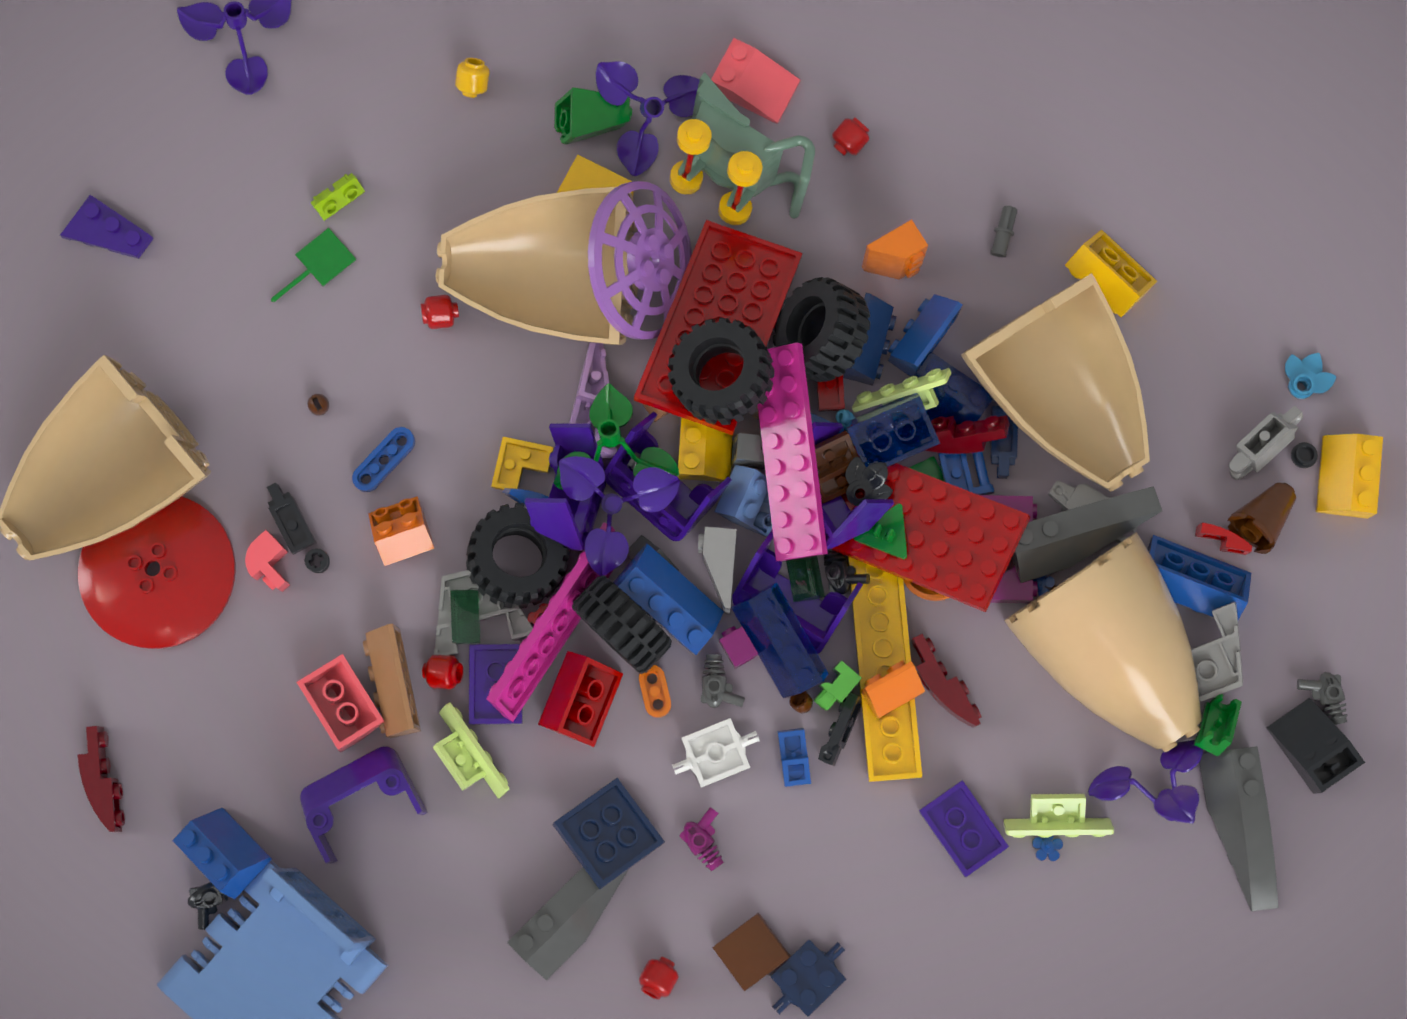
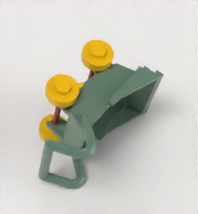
[670,72,815,225]

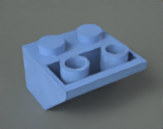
[714,465,772,537]

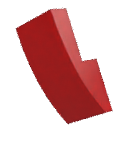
[1195,522,1253,555]

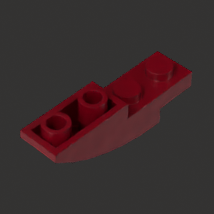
[900,415,1010,454]
[911,633,982,728]
[77,726,125,832]

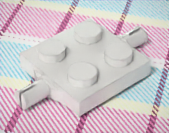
[672,718,760,788]

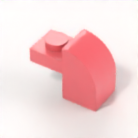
[245,530,290,592]

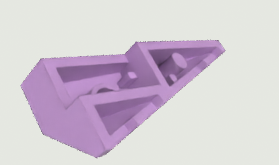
[569,342,617,458]

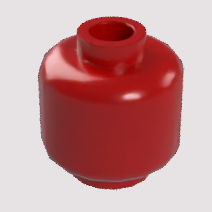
[832,117,870,156]
[421,295,459,329]
[422,655,463,690]
[639,957,679,1000]

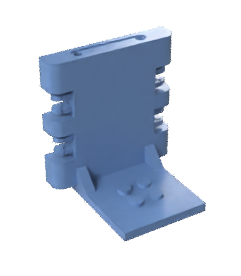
[157,860,389,1019]

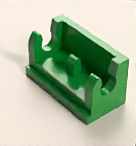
[1194,694,1242,756]

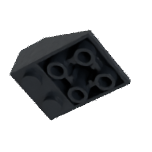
[1266,698,1365,794]

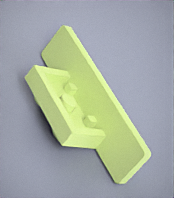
[851,368,951,421]
[433,702,510,799]
[1003,794,1114,838]

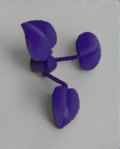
[177,0,292,95]
[595,61,700,176]
[559,456,680,576]
[1088,740,1203,824]

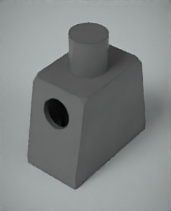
[731,433,765,469]

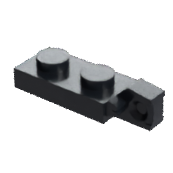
[267,483,317,555]
[818,693,862,766]

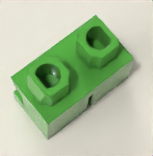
[813,660,862,711]

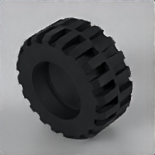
[773,277,871,382]
[668,318,774,425]
[466,503,569,609]
[572,575,672,674]

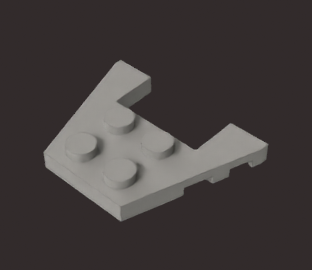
[434,570,533,655]
[1191,601,1243,702]

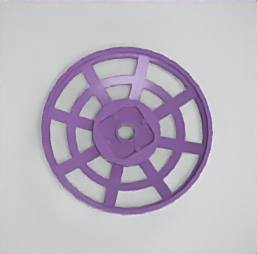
[588,181,692,339]

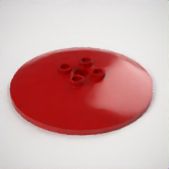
[78,496,236,649]

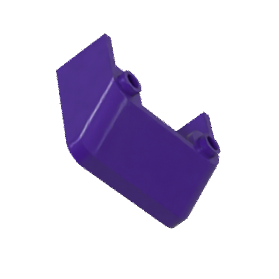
[604,411,732,541]
[812,422,894,549]
[525,423,606,550]
[732,530,863,654]
[300,746,428,863]

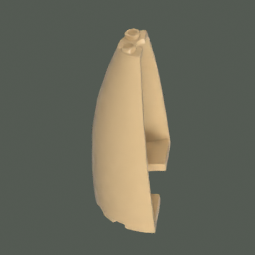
[436,187,638,345]
[961,273,1150,492]
[0,355,211,561]
[1004,532,1201,753]

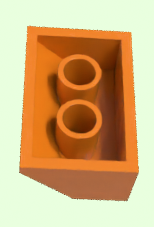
[862,219,928,280]

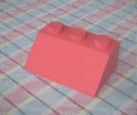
[297,654,385,753]

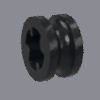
[304,548,330,573]

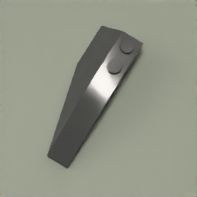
[1012,486,1162,583]
[1199,746,1279,911]
[507,867,629,980]

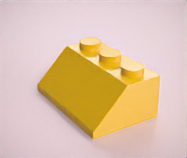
[1065,229,1158,317]
[678,417,733,482]
[1316,434,1383,519]

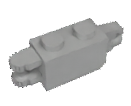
[1229,406,1303,480]
[1048,480,1137,543]

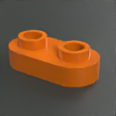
[639,665,671,718]

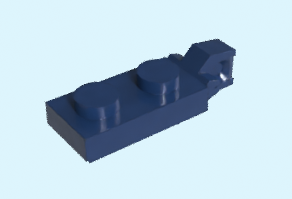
[990,406,1018,479]

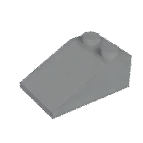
[698,527,737,614]

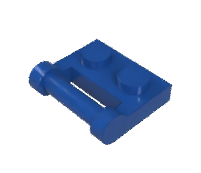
[937,452,995,495]

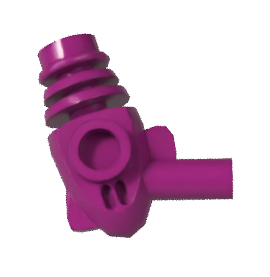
[679,807,724,872]

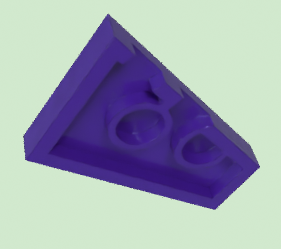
[60,195,154,259]

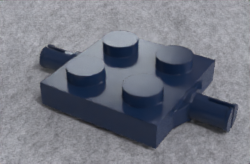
[771,940,847,1017]

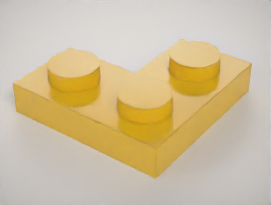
[491,436,554,490]

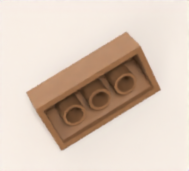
[363,623,421,738]

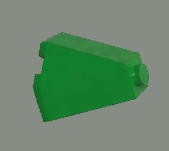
[554,87,632,145]

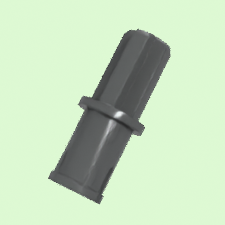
[990,206,1018,258]

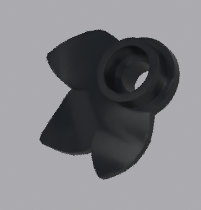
[845,457,893,506]

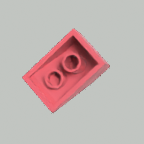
[711,38,800,124]

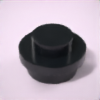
[1291,442,1318,468]

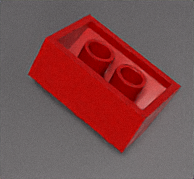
[538,651,623,747]

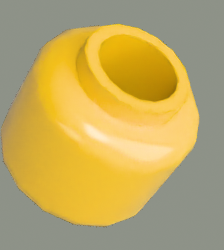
[455,58,490,98]

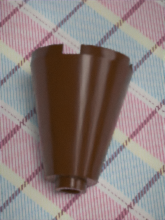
[1228,483,1296,554]

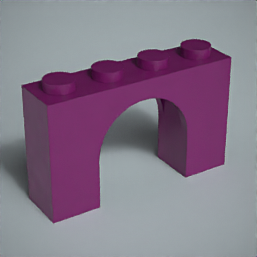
[980,495,1038,604]

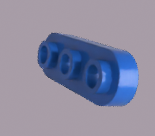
[352,427,415,492]

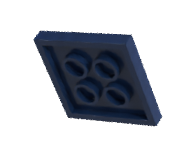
[552,778,665,890]

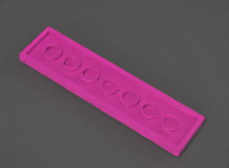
[758,343,828,561]
[486,523,616,722]

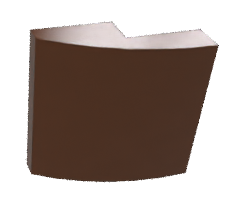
[815,430,859,504]
[712,912,791,992]

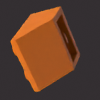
[368,496,434,566]
[861,660,925,719]

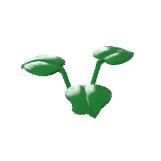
[554,383,679,490]

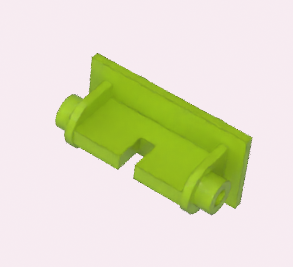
[310,173,365,221]

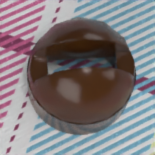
[307,394,329,416]
[790,690,813,714]

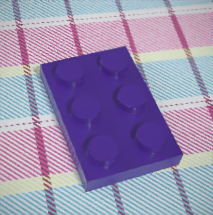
[469,644,523,725]
[918,780,1009,878]

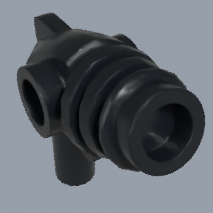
[823,549,870,594]
[188,882,231,930]

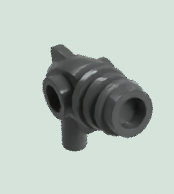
[701,654,745,708]
[1297,672,1348,725]

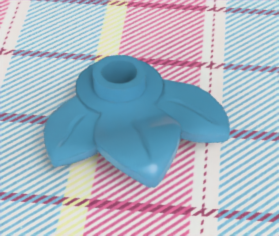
[1285,353,1336,399]

